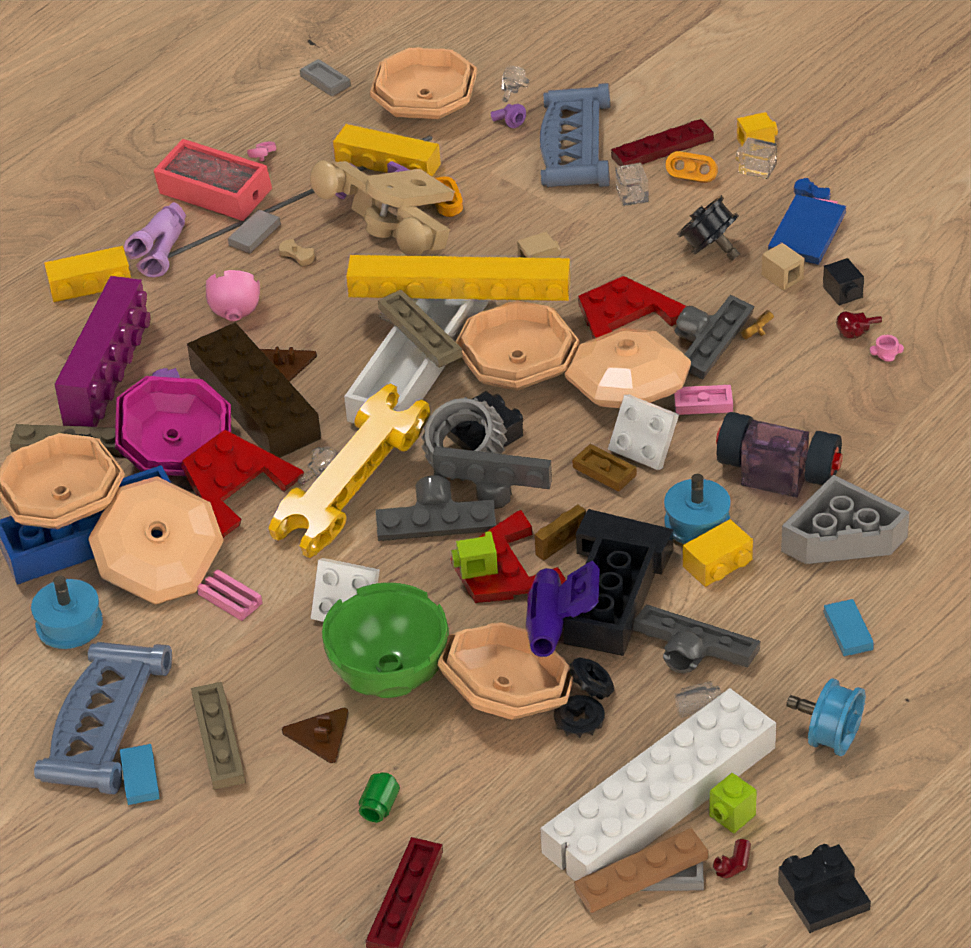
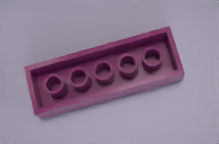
[54,276,151,427]

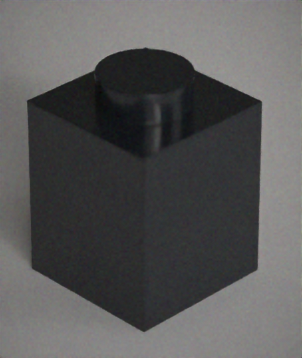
[823,258,864,306]

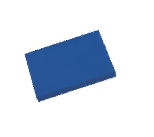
[768,194,846,265]

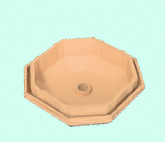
[370,47,477,119]
[456,300,580,391]
[565,328,691,408]
[0,433,125,529]
[88,476,224,605]
[437,622,574,720]

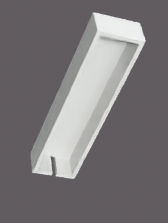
[344,298,490,424]
[540,688,776,881]

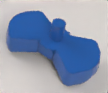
[794,178,831,200]

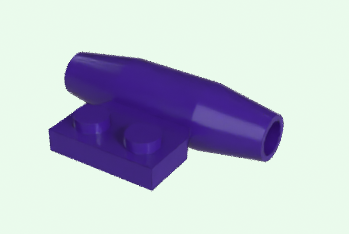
[525,561,600,657]

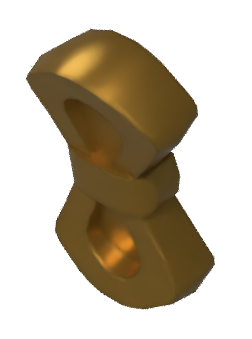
[740,310,774,340]

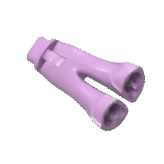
[124,202,186,277]

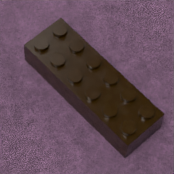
[187,322,321,458]

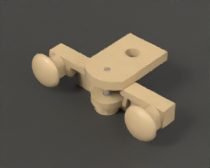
[310,160,455,256]

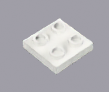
[608,394,679,470]
[311,558,380,622]

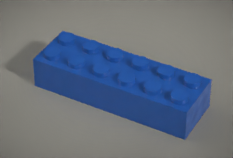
[0,465,171,585]

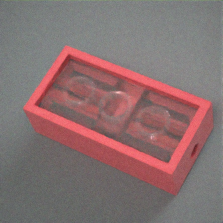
[153,139,272,221]

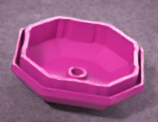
[115,376,231,476]

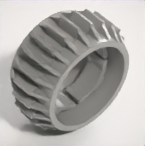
[421,397,507,481]

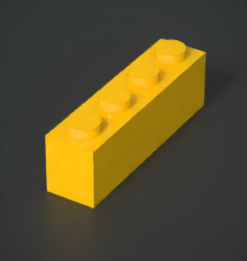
[333,124,441,176]

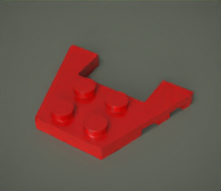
[578,276,686,339]
[181,429,304,538]
[451,510,566,603]

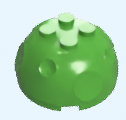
[322,583,449,698]

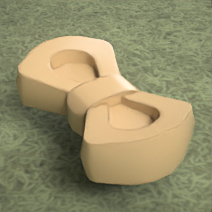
[279,239,315,266]

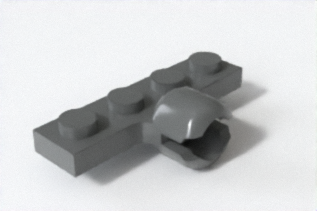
[674,294,755,380]
[433,446,552,509]
[375,475,496,541]
[633,604,761,674]

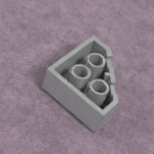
[781,475,910,564]

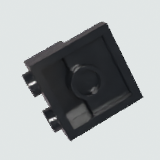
[446,391,524,451]
[778,844,871,933]

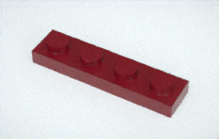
[611,119,714,171]
[366,837,443,948]

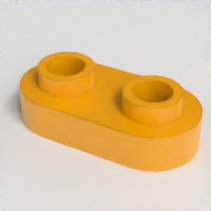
[665,151,718,183]
[434,176,463,217]

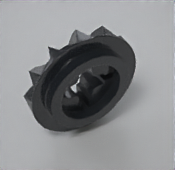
[569,657,614,700]
[554,695,605,738]

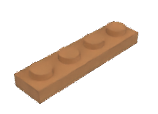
[574,828,709,913]

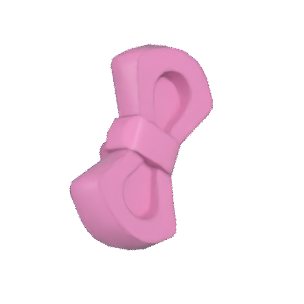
[247,141,276,161]

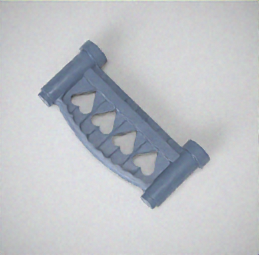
[540,83,610,187]
[34,642,172,795]

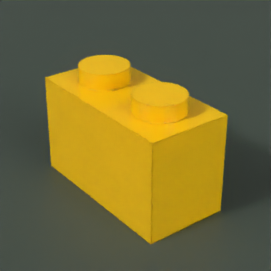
[683,519,753,587]

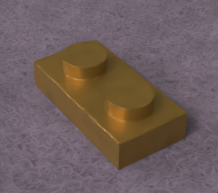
[572,443,637,492]
[534,504,586,561]

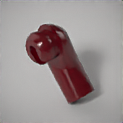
[713,839,751,879]

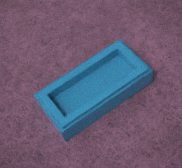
[823,599,874,656]
[120,744,160,805]

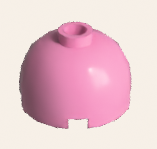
[206,270,260,321]

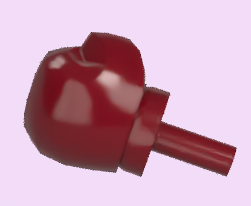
[836,311,882,339]

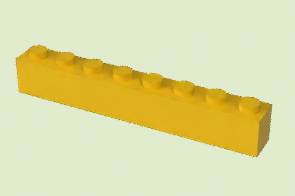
[346,255,571,301]

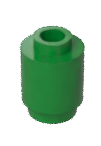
[358,772,400,823]

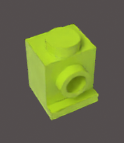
[451,531,498,579]

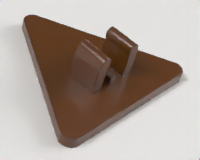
[260,347,317,382]
[282,707,349,763]

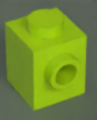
[709,773,757,834]

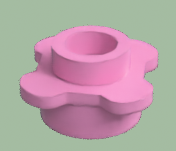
[870,335,904,362]

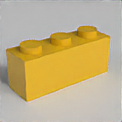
[44,245,131,302]

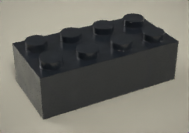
[563,533,657,656]

